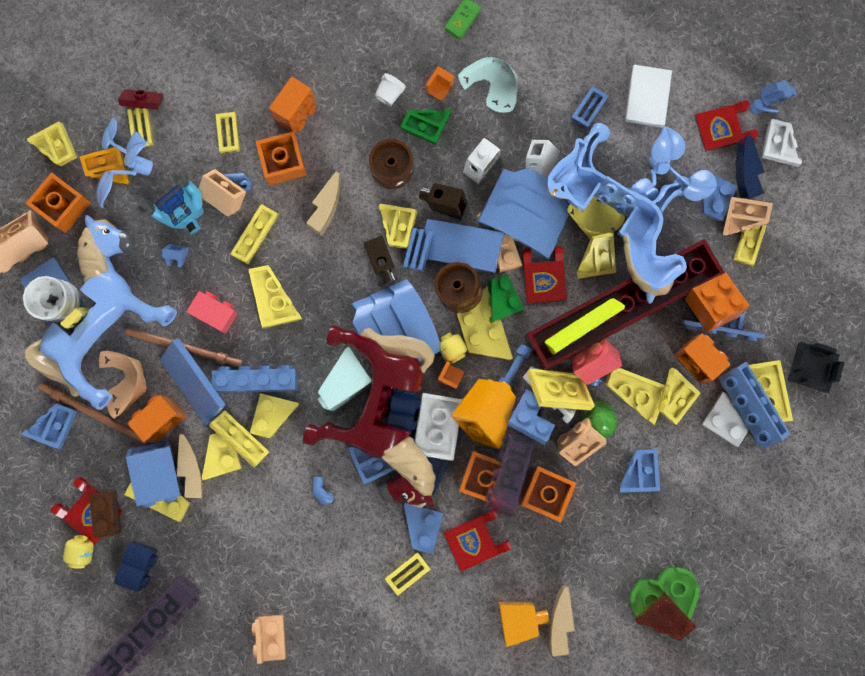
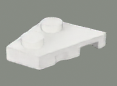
[761,119,802,167]
[701,392,749,447]

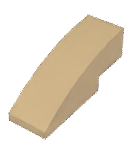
[307,172,341,237]
[177,434,203,498]
[549,585,575,657]

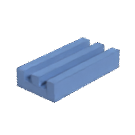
[571,86,609,129]
[403,228,434,272]

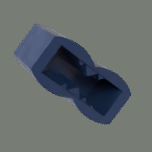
[387,390,421,435]
[114,541,158,592]

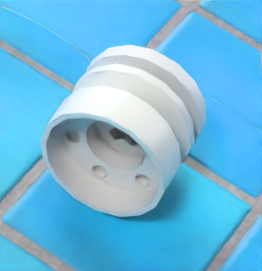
[23,276,81,322]

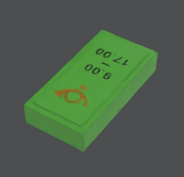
[444,0,482,40]

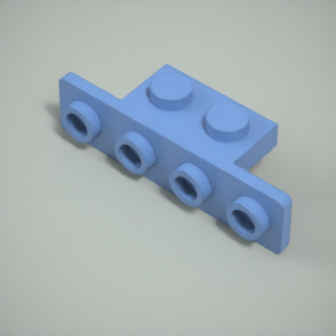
[680,311,765,341]

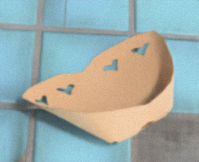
[99,351,147,419]

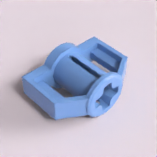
[760,80,797,106]

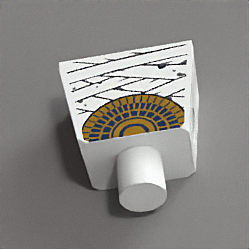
[463,138,501,184]

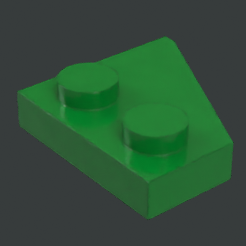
[400,109,452,145]
[488,274,524,324]

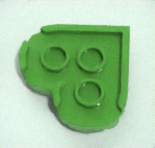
[629,567,700,638]

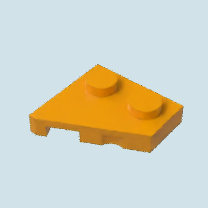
[79,147,131,185]

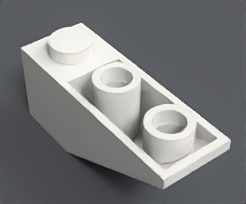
[526,140,560,178]

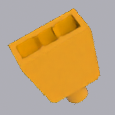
[498,602,549,647]

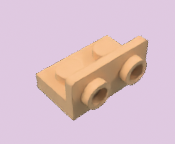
[496,231,522,273]
[557,418,607,466]
[252,614,286,664]

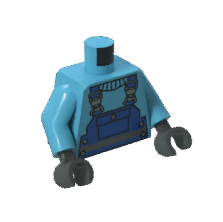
[137,171,204,234]

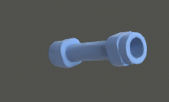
[499,344,532,388]

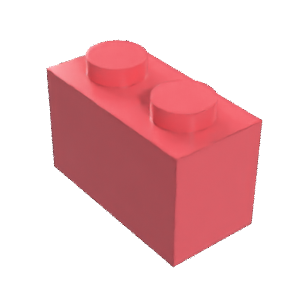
[186,291,238,334]
[571,338,622,385]

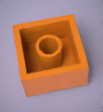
[269,76,316,134]
[255,131,307,186]
[25,172,91,233]
[685,273,750,333]
[673,333,731,385]
[127,395,187,443]
[458,451,513,506]
[519,466,577,522]

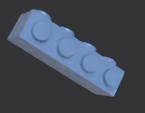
[718,362,791,449]
[212,365,298,393]

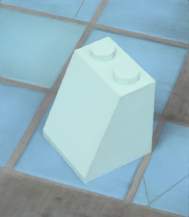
[318,347,372,412]

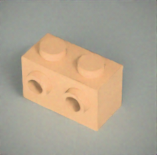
[198,169,246,217]

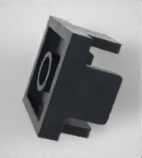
[788,342,844,393]

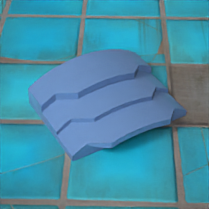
[476,168,570,259]
[351,279,440,362]

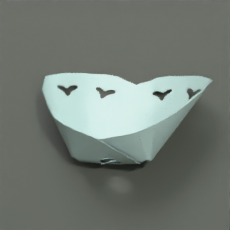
[458,57,518,113]

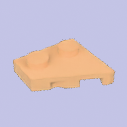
[723,197,773,236]

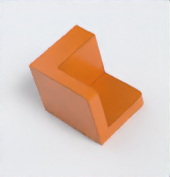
[425,66,455,101]
[437,362,464,391]

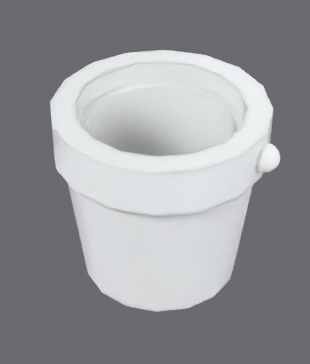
[375,73,406,106]

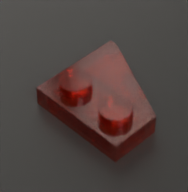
[635,592,696,641]

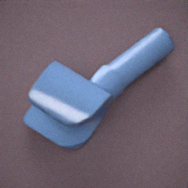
[750,99,779,114]

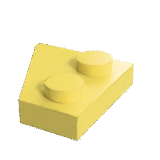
[576,233,616,279]

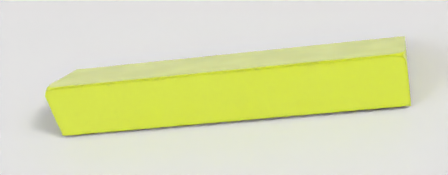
[545,298,625,354]

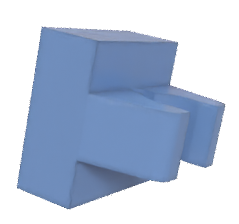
[162,244,189,267]

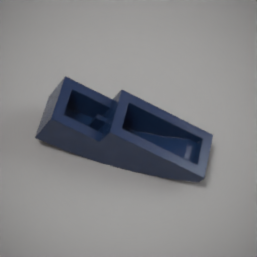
[736,135,765,199]

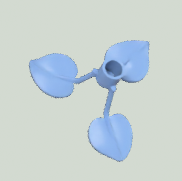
[97,117,153,208]
[630,126,717,201]

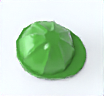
[582,400,617,438]

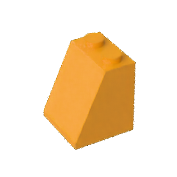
[451,379,516,449]

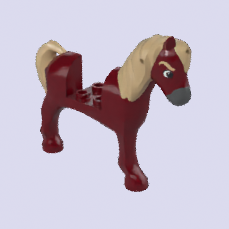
[303,325,436,508]

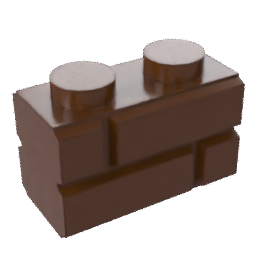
[89,491,121,538]

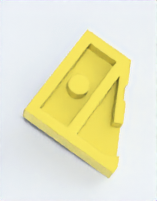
[27,121,77,167]
[379,203,417,249]
[659,368,700,425]
[250,394,299,438]
[202,433,242,480]

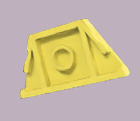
[457,286,513,360]

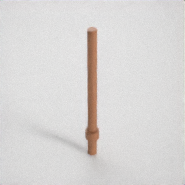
[125,327,243,368]
[38,382,148,445]

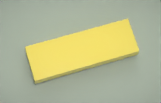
[230,204,279,265]
[733,225,767,267]
[60,307,89,329]
[209,410,269,468]

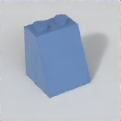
[126,440,180,508]

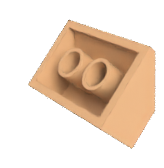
[0,210,48,273]

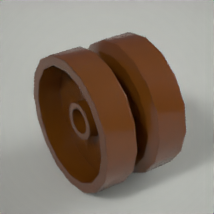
[369,139,413,189]
[434,262,483,313]

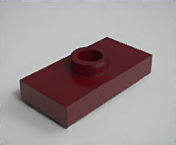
[118,89,163,110]

